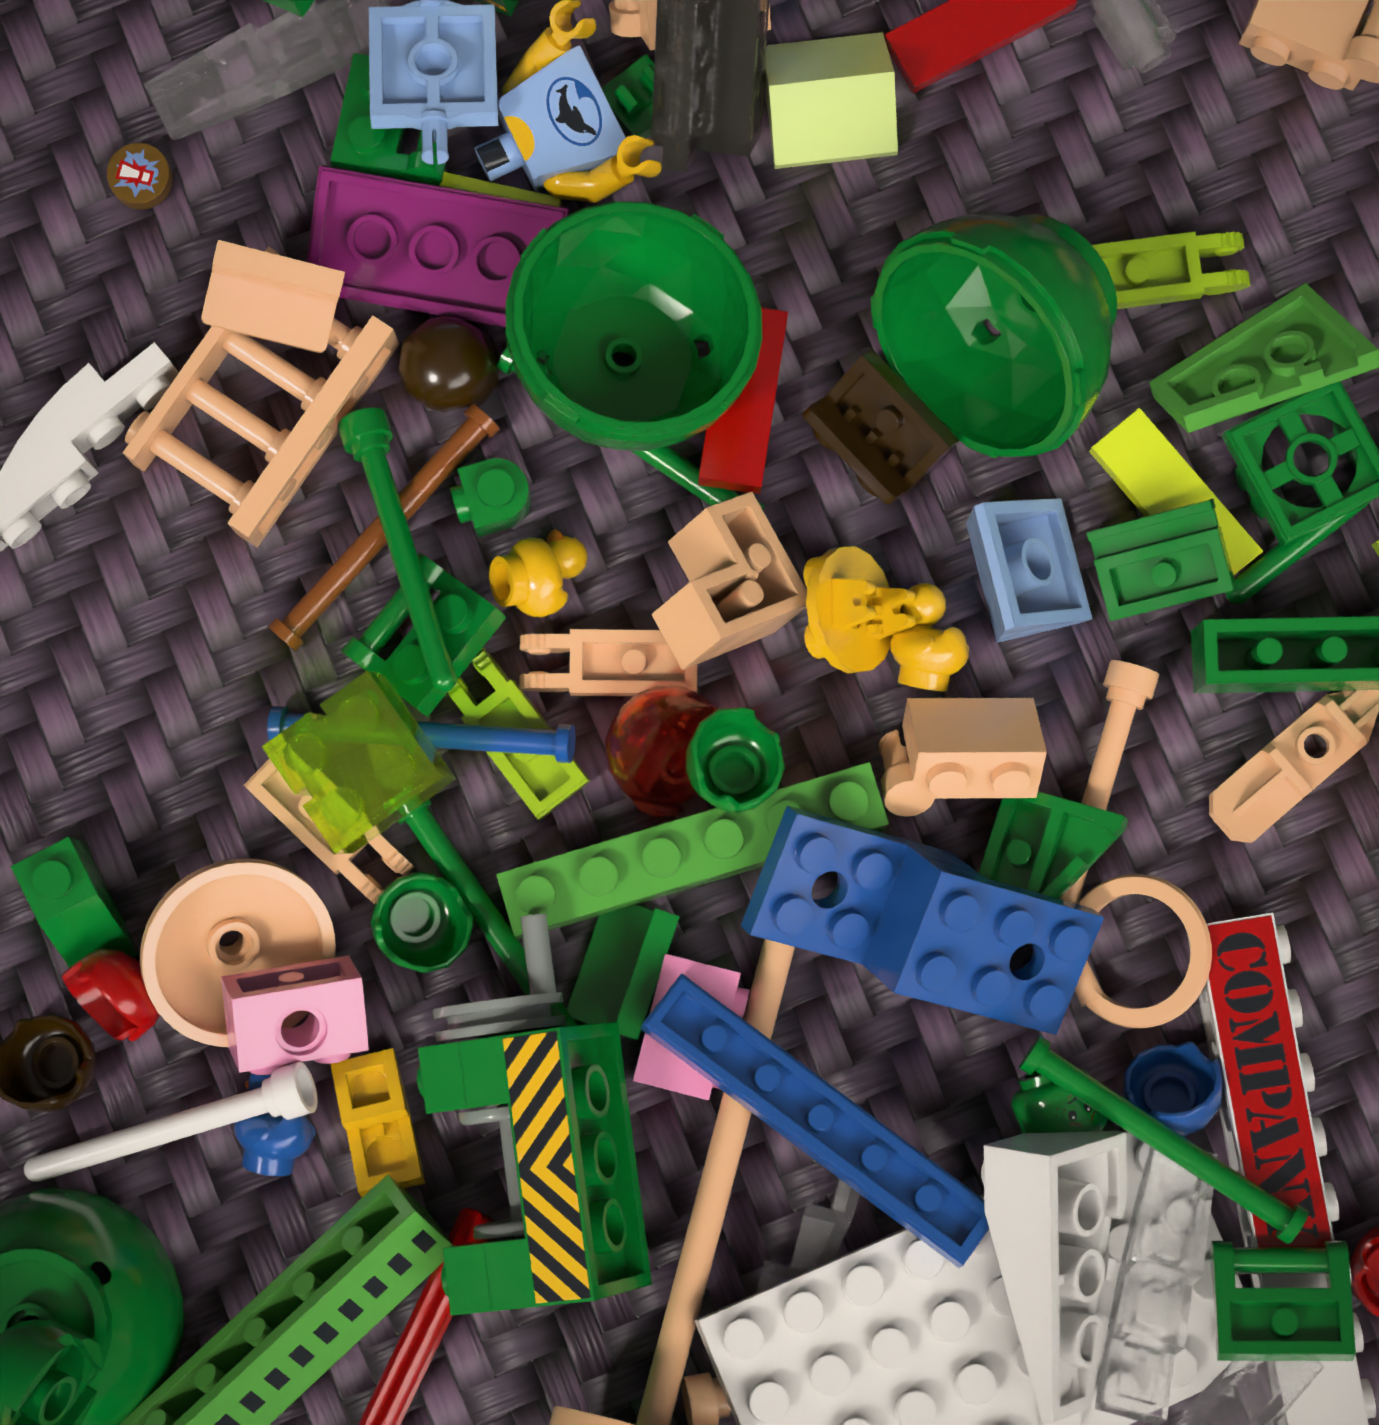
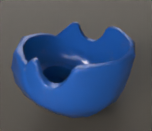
[1124,1042,1223,1137]

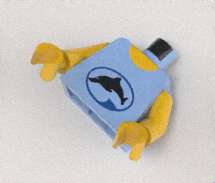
[474,0,662,203]

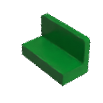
[567,904,680,1041]

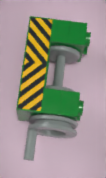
[417,914,652,1316]

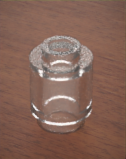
[1090,0,1177,73]

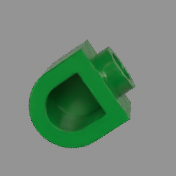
[450,458,531,537]

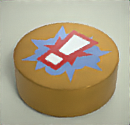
[107,143,173,210]

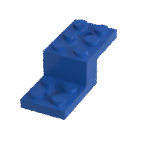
[741,806,1104,1035]

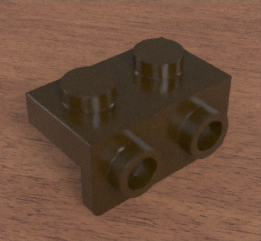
[802,349,959,505]

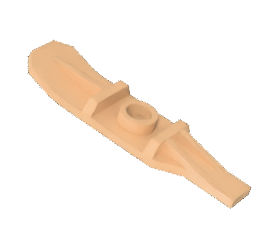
[1209,690,1379,843]

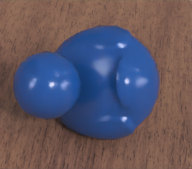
[234,1073,315,1176]

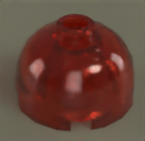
[605,685,719,817]

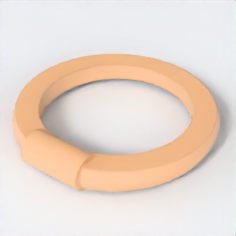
[1074,874,1212,1028]

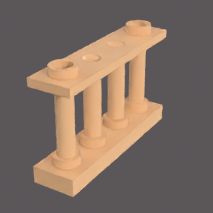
[123,246,399,548]

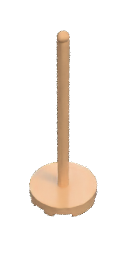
[549,939,795,1425]

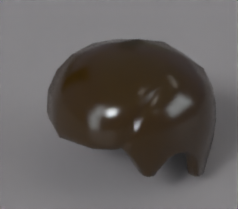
[398,316,500,412]
[0,1013,97,1112]

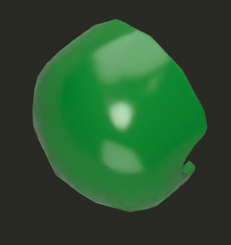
[686,707,785,813]
[371,871,473,973]

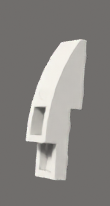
[0,342,179,552]

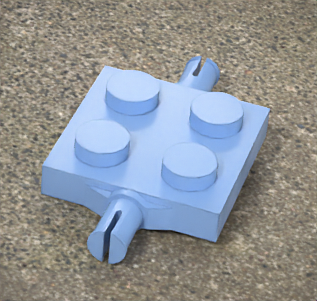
[369,0,498,164]

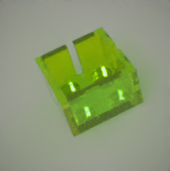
[262,670,456,854]

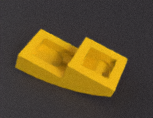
[330,1048,425,1198]

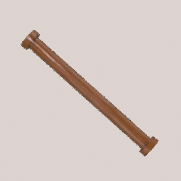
[267,404,500,652]

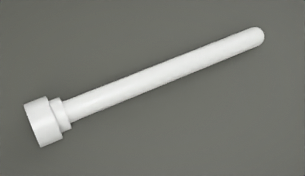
[24,1062,318,1182]

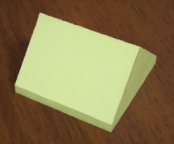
[760,32,898,169]

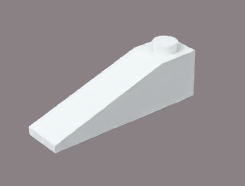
[981,1131,1127,1423]

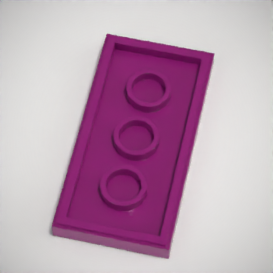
[306,165,570,327]

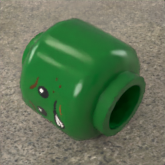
[1011,1067,1107,1134]

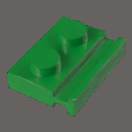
[1086,499,1237,621]

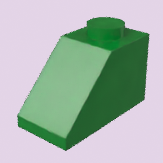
[10,836,140,968]

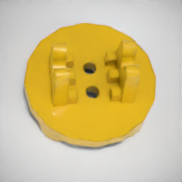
[803,546,916,674]

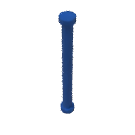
[267,706,576,763]

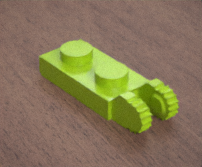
[1092,231,1250,309]
[447,647,591,820]

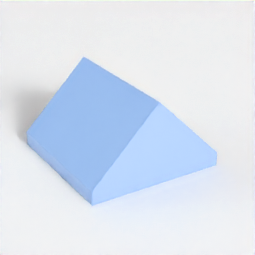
[966,498,1092,643]

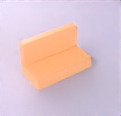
[201,240,345,353]

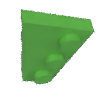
[1149,283,1379,433]

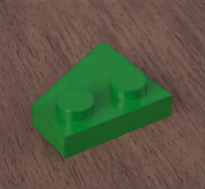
[979,791,1129,899]

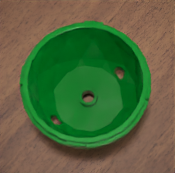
[506,201,762,451]
[871,213,1117,458]
[0,1188,185,1425]

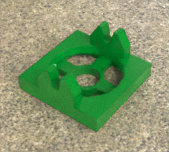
[1221,381,1379,547]

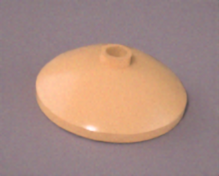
[140,858,336,1047]

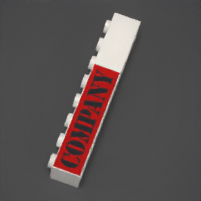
[1187,913,1376,1425]

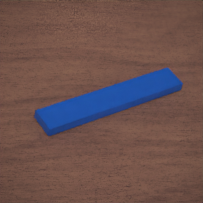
[640,973,989,1268]

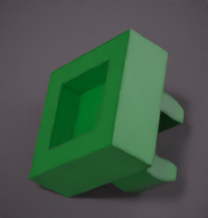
[601,54,685,138]

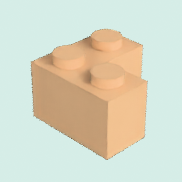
[651,492,807,670]

